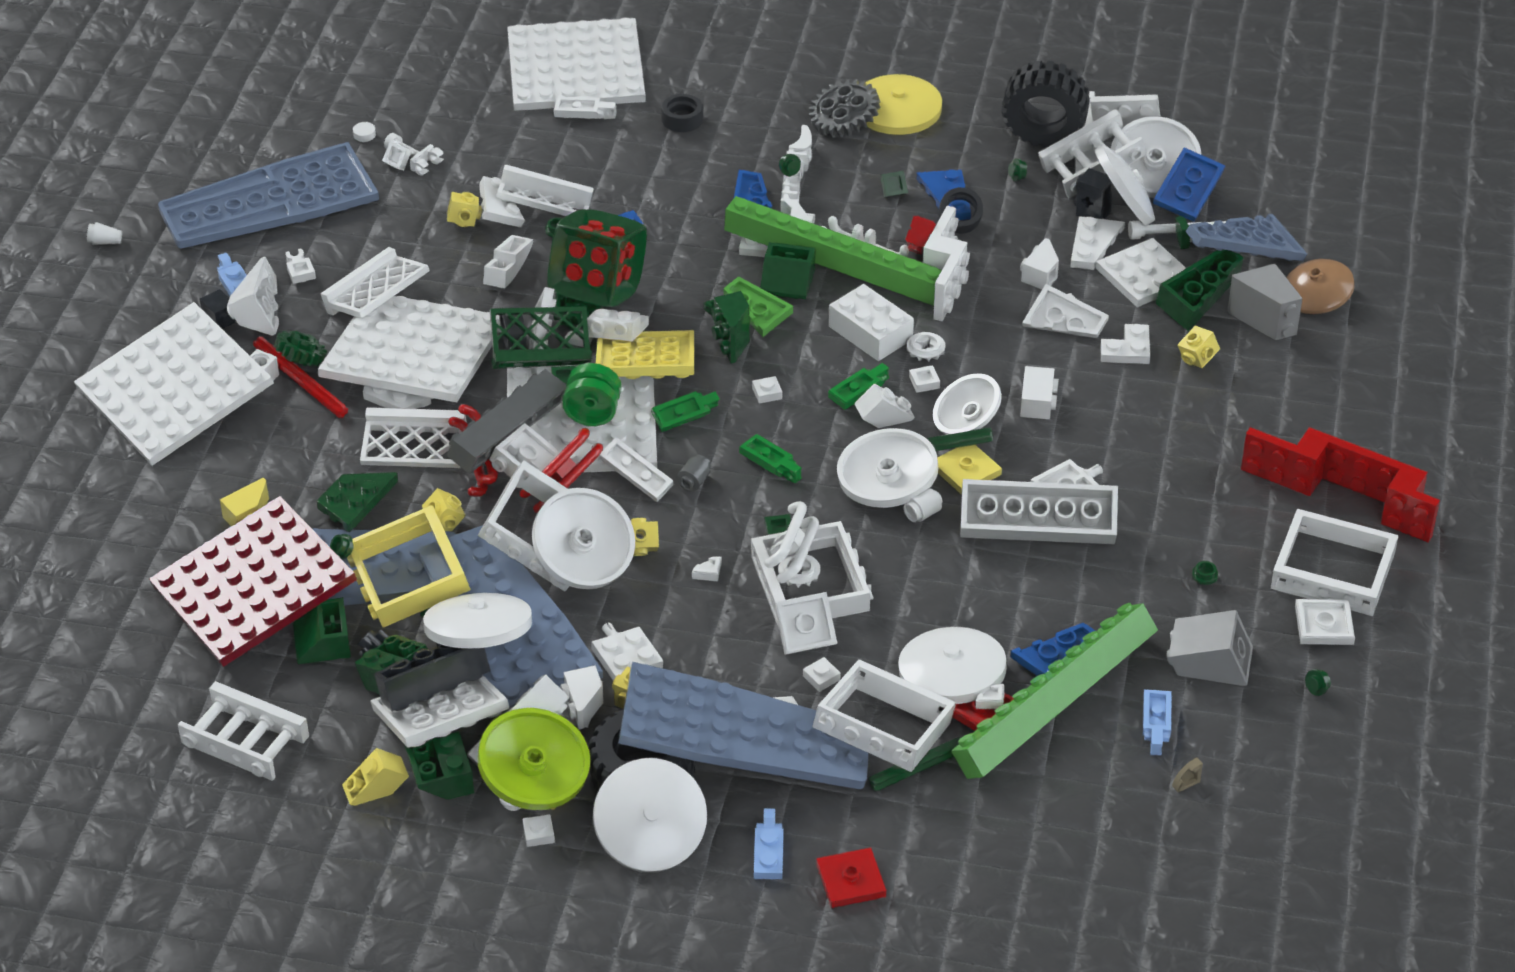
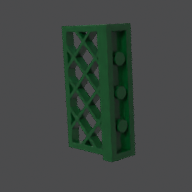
[489,306,592,369]

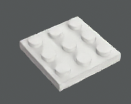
[1096,238,1186,307]

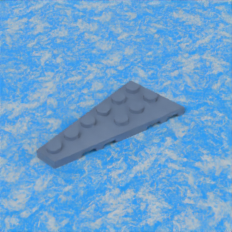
[1186,214,1307,261]

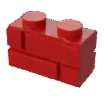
[905,215,936,255]

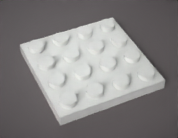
[370,676,510,748]

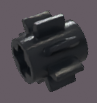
[357,629,389,657]

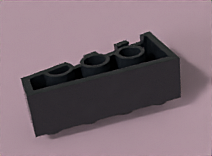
[374,643,491,711]

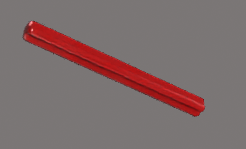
[253,337,348,418]

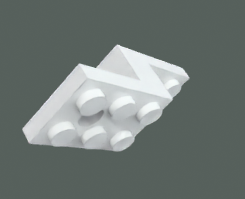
[923,206,970,321]

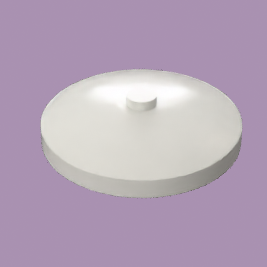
[1111,117,1201,198]
[1095,144,1155,226]
[837,428,938,507]
[532,488,635,589]
[423,593,532,648]
[899,627,1006,704]
[593,758,707,872]

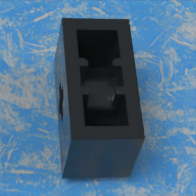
[1074,168,1113,219]

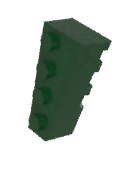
[1156,249,1244,332]

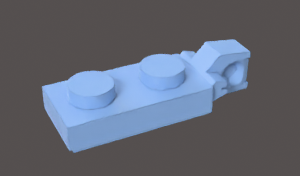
[217,253,247,296]
[1143,690,1171,756]
[754,809,783,879]

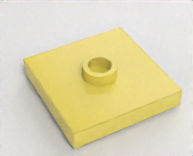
[937,445,1002,495]

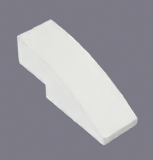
[483,235,533,289]

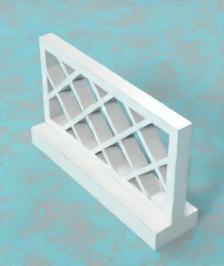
[320,247,429,318]
[360,408,467,468]

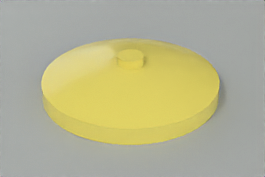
[866,74,942,135]

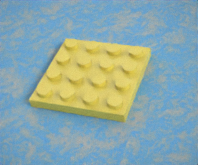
[596,330,694,379]

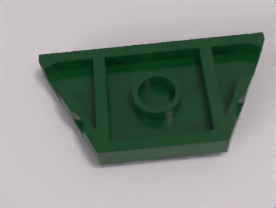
[317,472,398,532]

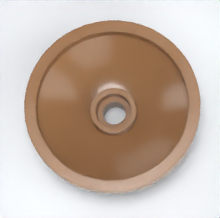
[1286,259,1355,314]

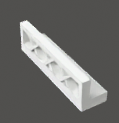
[496,164,594,216]

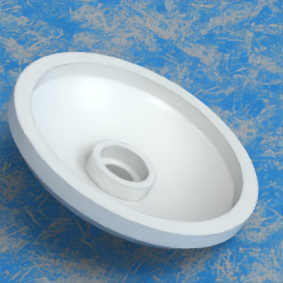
[933,374,1001,435]

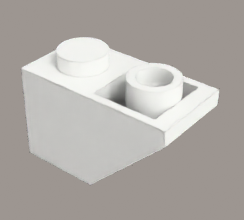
[1020,238,1059,289]
[854,383,915,428]
[560,666,603,730]

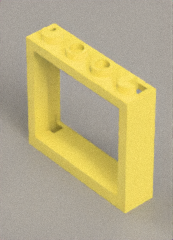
[347,505,471,628]

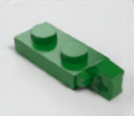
[828,363,889,410]
[651,391,720,432]
[739,434,802,483]

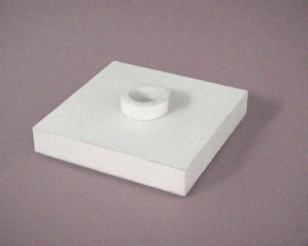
[774,592,837,655]
[1295,599,1355,645]

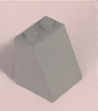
[1228,264,1302,340]
[1167,610,1253,686]

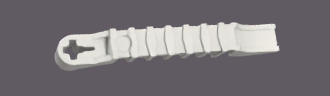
[781,125,815,224]

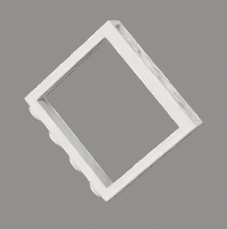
[478,460,569,591]
[1270,509,1398,616]
[751,521,874,629]
[813,660,956,772]

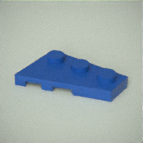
[916,170,971,220]
[1010,622,1096,676]

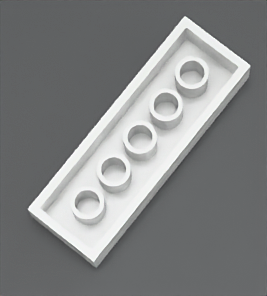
[960,479,1118,544]

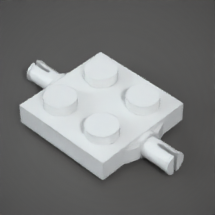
[1030,459,1103,485]
[591,623,663,681]

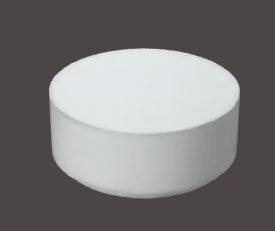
[353,122,376,142]

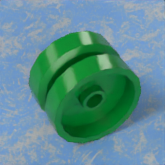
[562,363,622,427]

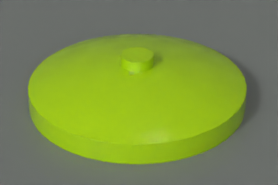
[477,708,590,810]

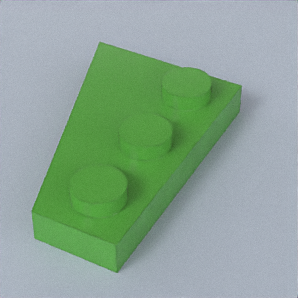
[723,277,793,337]

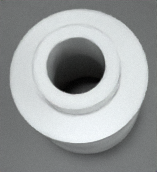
[904,488,942,522]

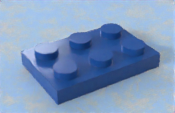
[1153,147,1225,222]

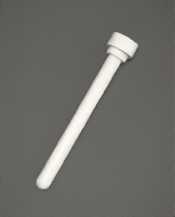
[1128,220,1226,239]

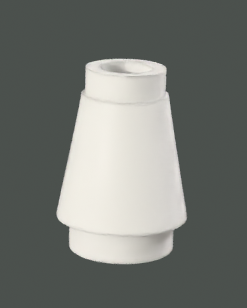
[87,222,122,245]

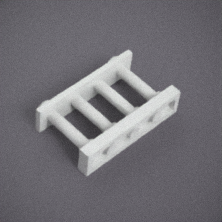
[1038,109,1147,198]
[178,681,309,781]

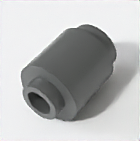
[677,455,711,491]

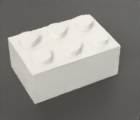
[829,284,914,361]

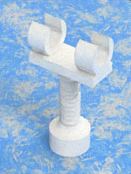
[384,133,444,176]

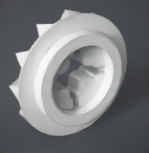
[907,332,945,362]
[778,554,820,588]

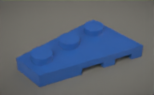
[734,170,772,209]

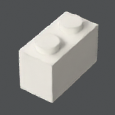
[1020,366,1059,420]

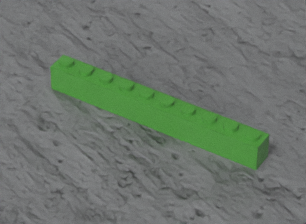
[724,196,942,306]
[951,603,1158,779]

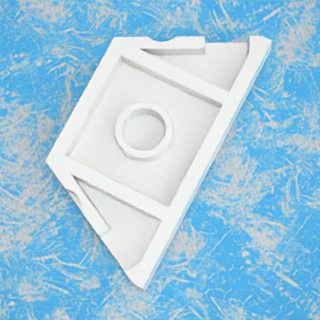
[363,385,433,409]

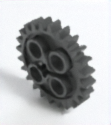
[809,79,881,138]

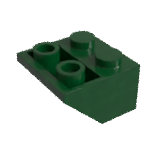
[760,242,815,299]
[711,291,750,363]
[293,597,351,664]
[354,634,428,694]
[405,731,474,800]

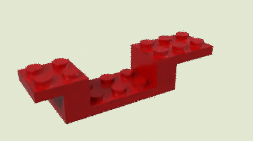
[1241,427,1440,543]

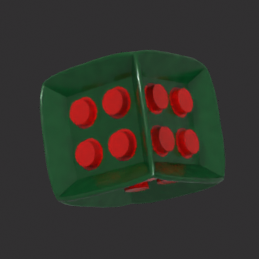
[547,209,647,307]

